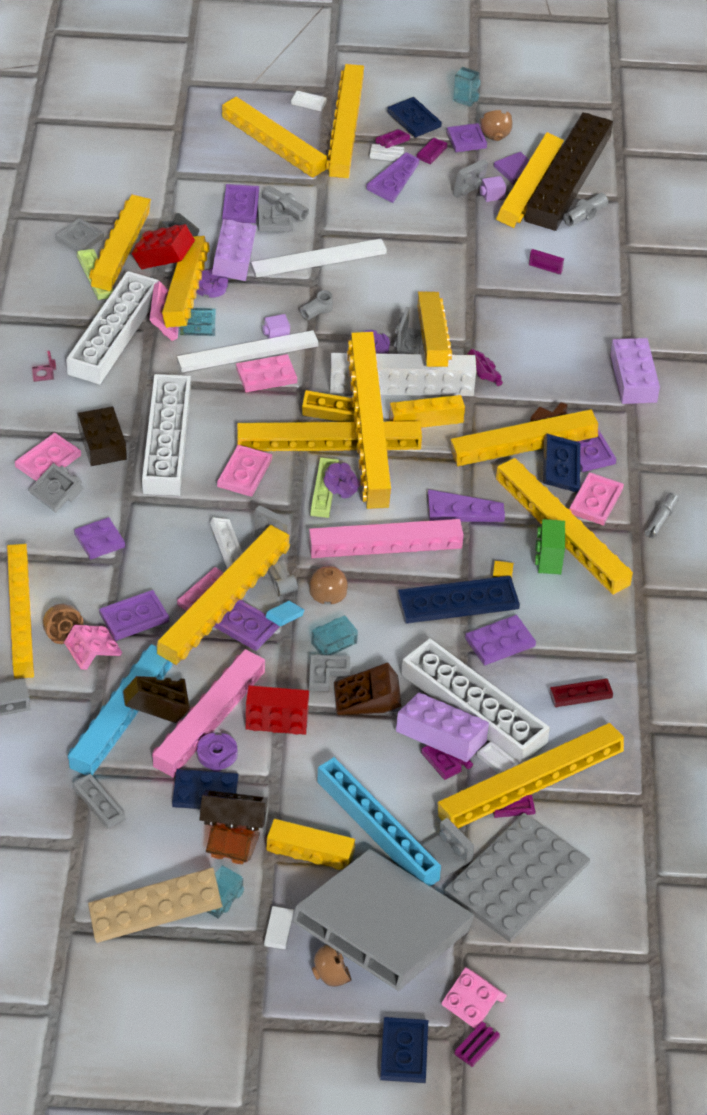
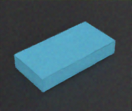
[266,601,304,627]

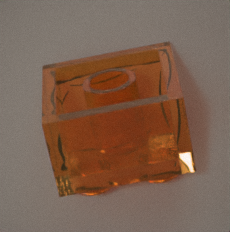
[206,823,260,864]

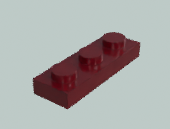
[550,678,613,708]

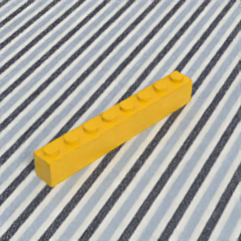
[222,96,327,178]
[496,132,564,228]
[89,194,151,291]
[162,236,210,328]
[417,291,452,367]
[451,409,598,467]
[7,544,34,679]

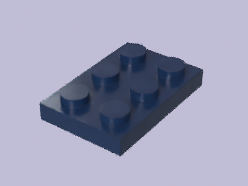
[387,97,442,138]
[543,434,581,493]
[172,769,239,809]
[380,1017,429,1083]

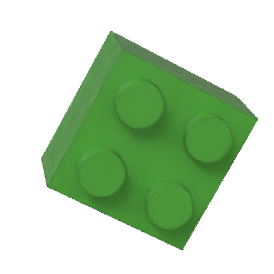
[535,519,565,575]

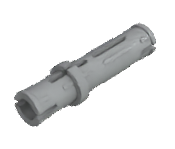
[645,493,679,539]

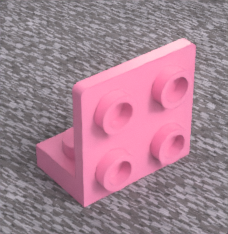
[64,625,122,670]
[442,967,507,1029]

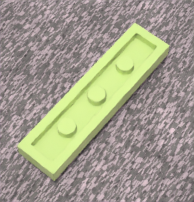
[77,249,114,300]
[310,457,339,518]

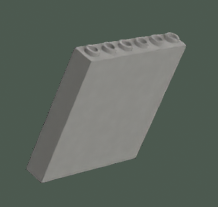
[292,849,474,991]

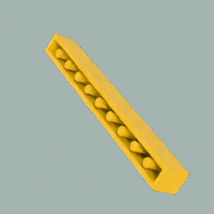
[326,64,364,178]
[237,421,422,451]
[496,458,633,595]
[157,525,290,665]
[438,723,624,828]

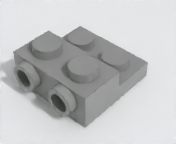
[28,463,83,513]

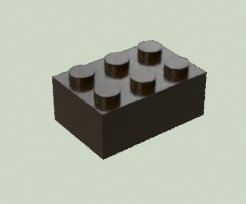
[77,406,127,466]
[199,790,268,831]

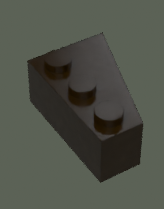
[123,676,190,723]

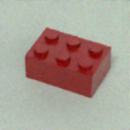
[131,224,195,270]
[246,685,309,735]

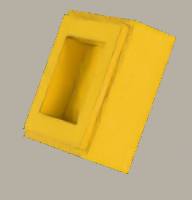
[493,561,514,578]

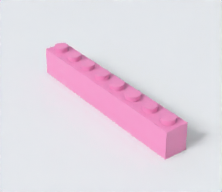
[309,519,463,558]
[152,649,265,778]

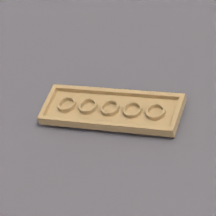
[88,867,223,943]

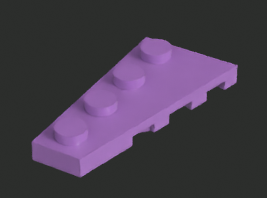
[367,152,419,203]
[428,489,505,522]

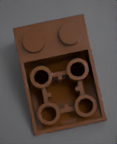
[334,662,402,715]

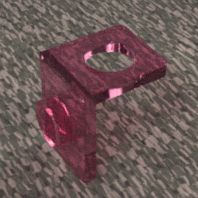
[32,351,56,382]

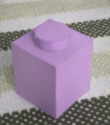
[479,176,506,202]
[262,314,290,339]

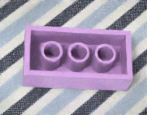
[212,219,257,281]
[610,338,660,404]
[396,692,489,762]

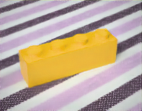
[302,390,355,422]
[389,395,465,428]
[267,819,355,870]

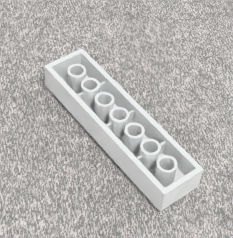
[66,271,159,384]
[330,353,476,396]
[142,374,191,496]
[402,638,550,764]

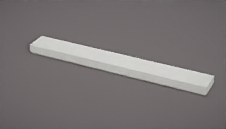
[251,239,387,277]
[177,330,318,372]

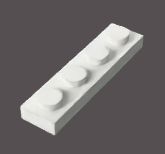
[210,517,243,569]

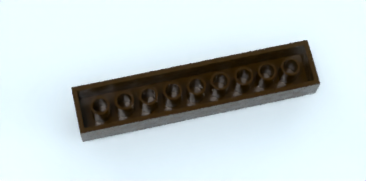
[525,112,613,231]

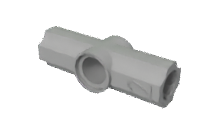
[262,186,309,221]
[563,192,608,227]

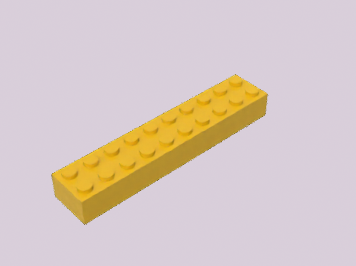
[347,332,391,509]

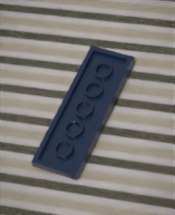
[398,576,520,624]

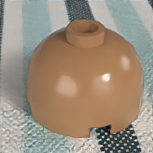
[480,110,513,141]
[309,566,348,604]
[43,603,83,644]
[312,944,352,987]

